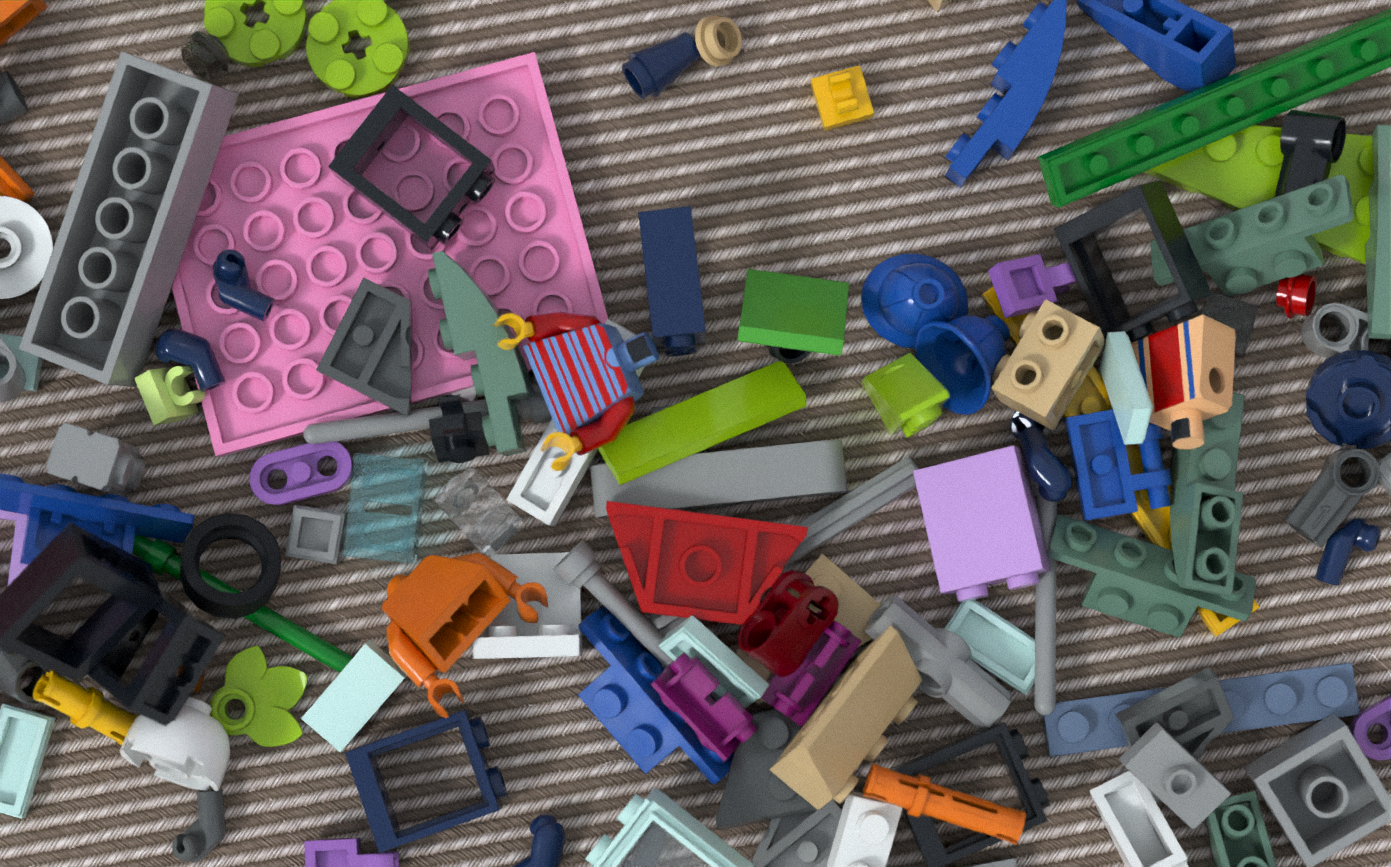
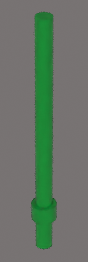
[132,535,353,673]

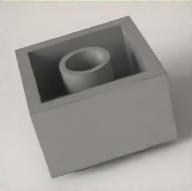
[1244,713,1391,867]

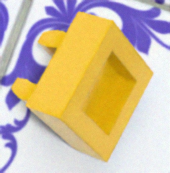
[810,65,874,131]

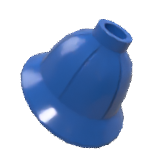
[861,254,968,349]
[915,315,1010,415]

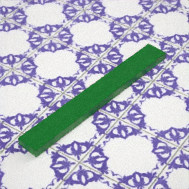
[1038,8,1391,208]

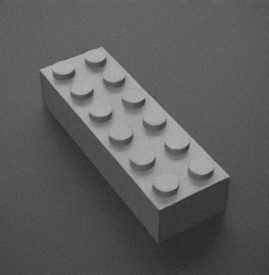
[19,51,239,387]

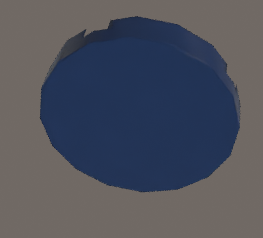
[1306,350,1391,449]

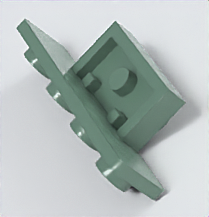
[1150,175,1354,297]
[1048,515,1256,638]

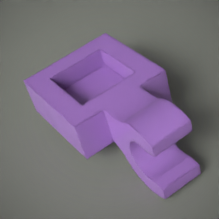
[988,254,1078,319]
[304,838,400,867]

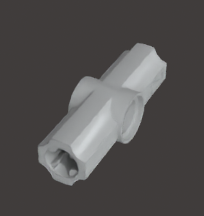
[864,594,1012,731]

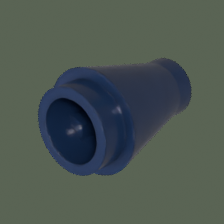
[622,32,701,100]

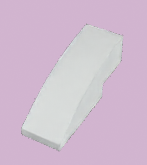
[1090,771,1189,867]

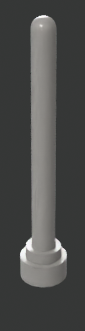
[303,382,552,444]
[1028,464,1068,715]
[553,540,717,702]

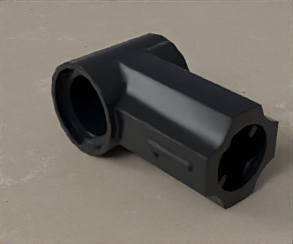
[1274,110,1346,198]

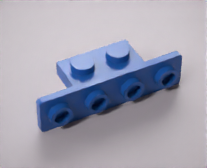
[0,474,194,565]
[578,605,734,785]

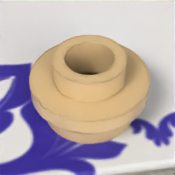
[695,15,742,67]

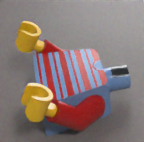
[493,312,659,471]

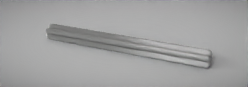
[650,458,919,637]

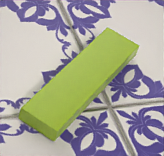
[598,361,807,486]

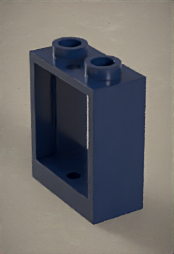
[638,206,706,357]
[345,709,508,853]

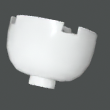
[120,697,230,791]

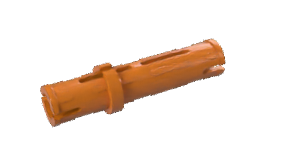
[863,763,1026,845]

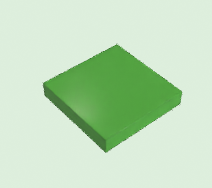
[737,269,849,355]

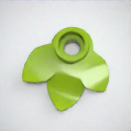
[209,646,308,747]

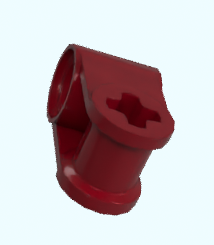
[738,570,839,677]

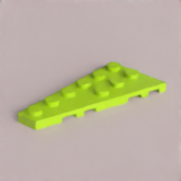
[1145,125,1374,265]

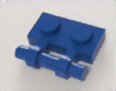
[1064,409,1172,521]

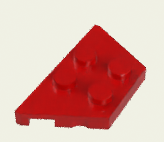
[606,501,808,625]

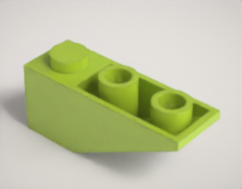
[861,353,950,438]

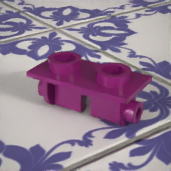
[761,611,862,727]
[651,652,757,761]

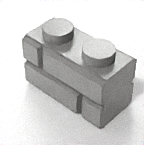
[46,423,145,497]

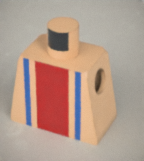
[1131,314,1236,450]

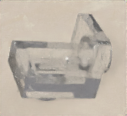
[435,466,526,557]

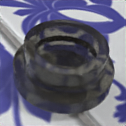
[181,31,229,81]

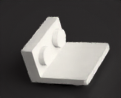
[473,552,582,659]

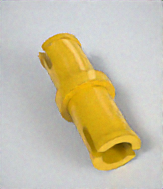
[33,670,138,746]

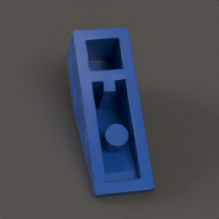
[1077,0,1236,93]

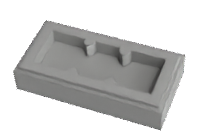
[1119,722,1231,830]

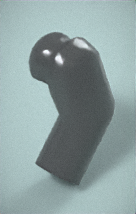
[172,788,226,863]

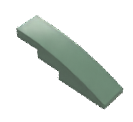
[1365,124,1391,339]

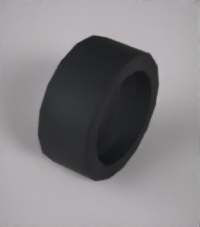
[180,513,282,619]

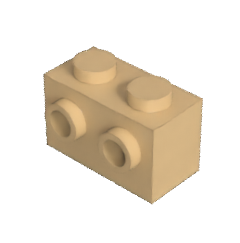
[992,299,1106,430]

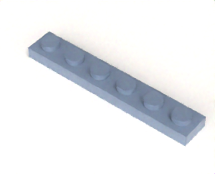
[1042,663,1360,757]

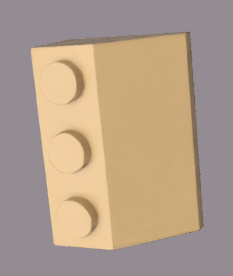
[769,625,922,810]

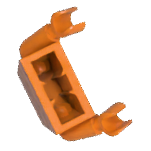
[382,552,548,718]

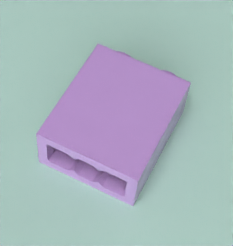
[913,445,1051,602]

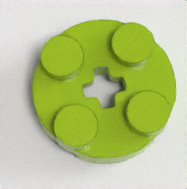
[204,0,309,68]
[306,0,410,99]

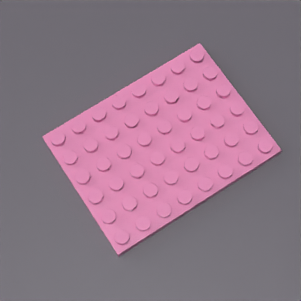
[171,52,608,458]

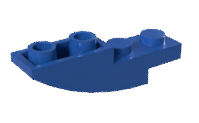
[945,0,1067,188]

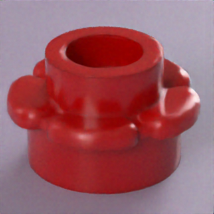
[1276,274,1317,319]

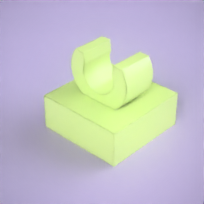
[134,365,206,426]

